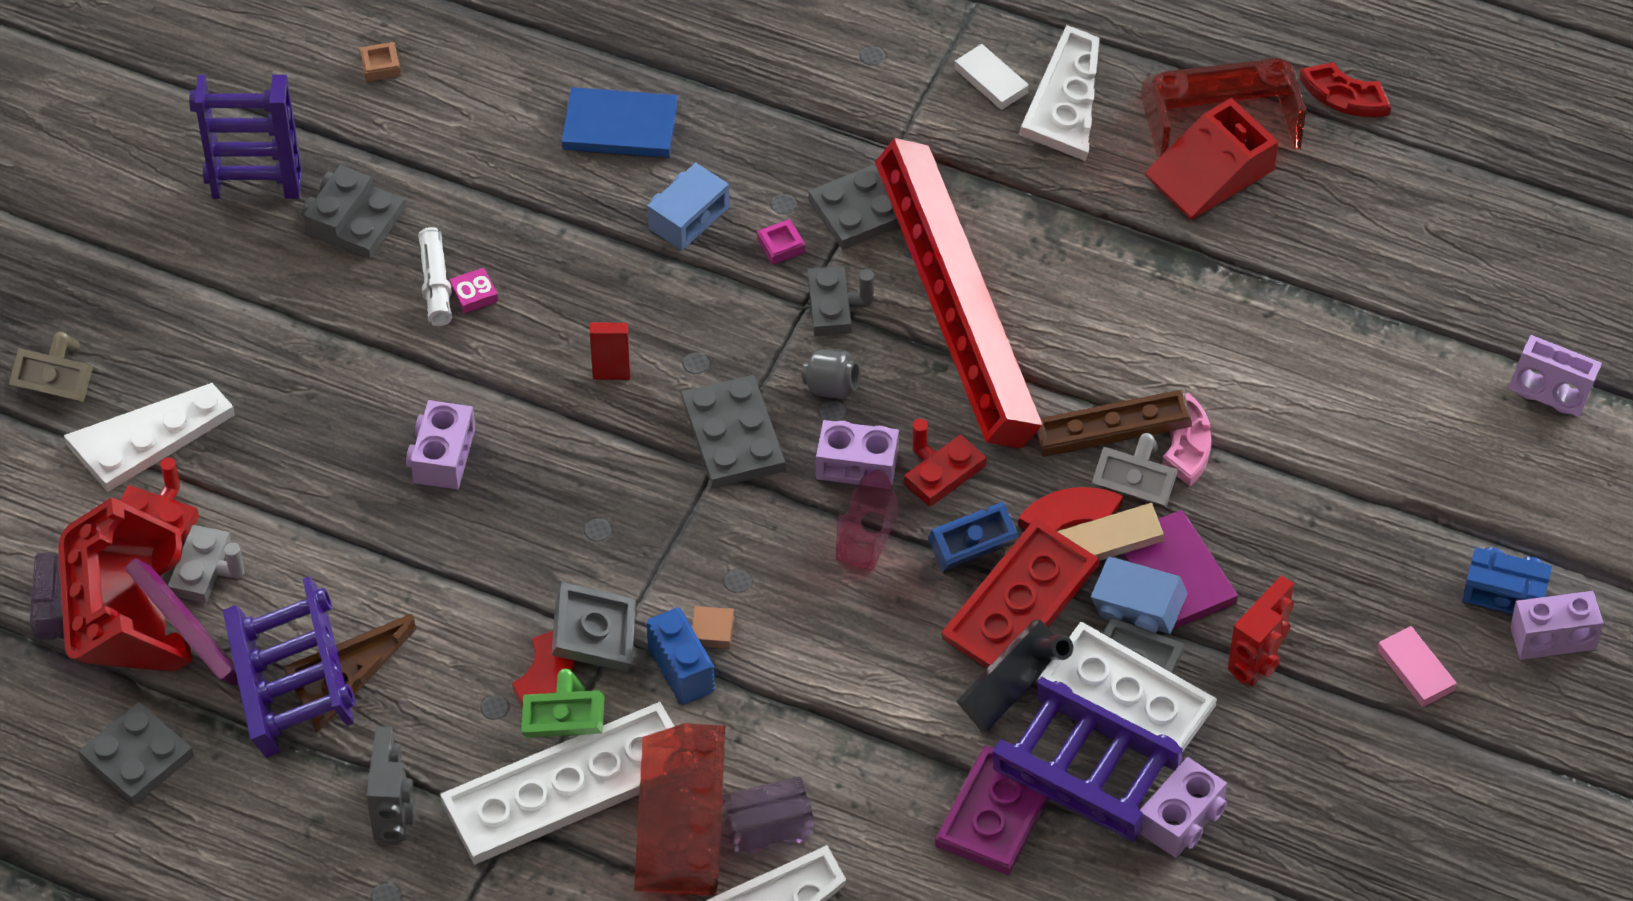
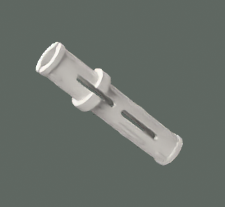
[418,227,452,326]

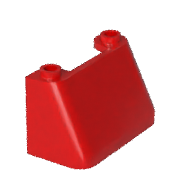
[58,497,192,672]

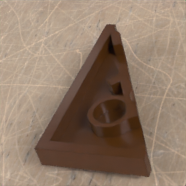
[284,614,417,732]

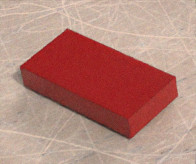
[589,322,631,380]

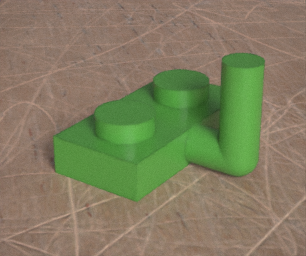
[521,669,605,738]

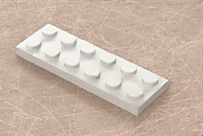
[440,702,695,865]

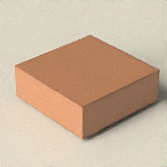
[359,42,401,82]
[692,606,734,649]

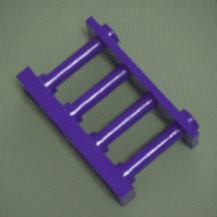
[189,75,302,199]
[222,576,356,758]
[992,676,1183,843]

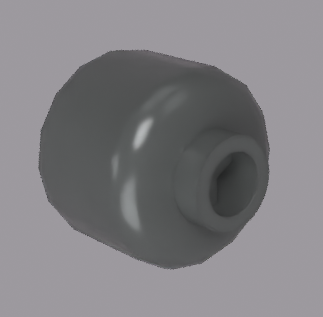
[802,349,861,399]

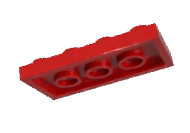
[941,518,1099,669]

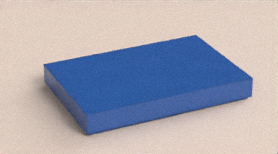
[562,87,678,158]

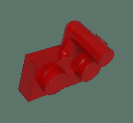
[904,419,987,507]
[119,457,199,545]

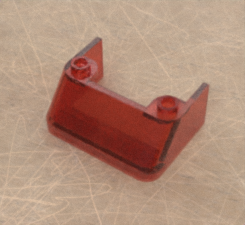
[1141,58,1306,159]

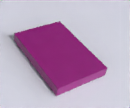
[1120,510,1238,630]
[935,745,1049,876]

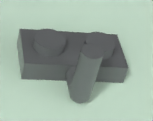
[807,266,874,336]

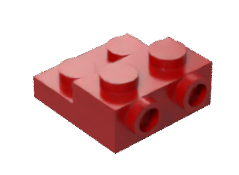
[1228,575,1294,687]

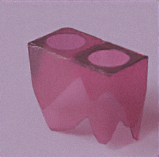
[836,470,899,571]

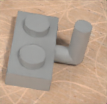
[1092,433,1178,508]
[168,525,244,603]

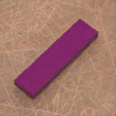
[125,558,238,685]

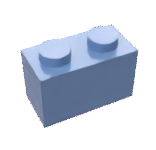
[647,163,730,251]
[1091,556,1188,634]

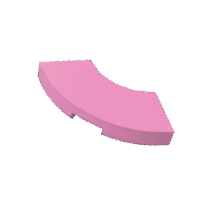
[1162,393,1211,486]

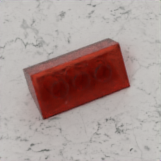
[634,723,726,896]

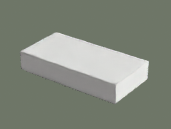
[955,44,1029,110]

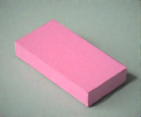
[1377,626,1457,707]

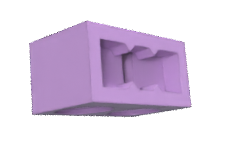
[1508,335,1602,417]
[406,400,476,490]
[816,420,899,489]
[1510,591,1604,660]
[1139,757,1227,858]

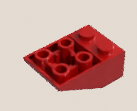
[1144,98,1278,220]

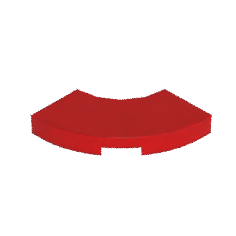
[1299,62,1391,117]
[1018,487,1123,531]
[512,630,576,708]

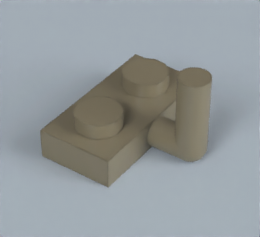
[9,332,93,403]

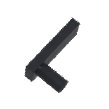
[956,620,1073,731]

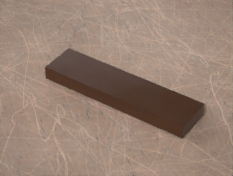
[1037,389,1192,457]

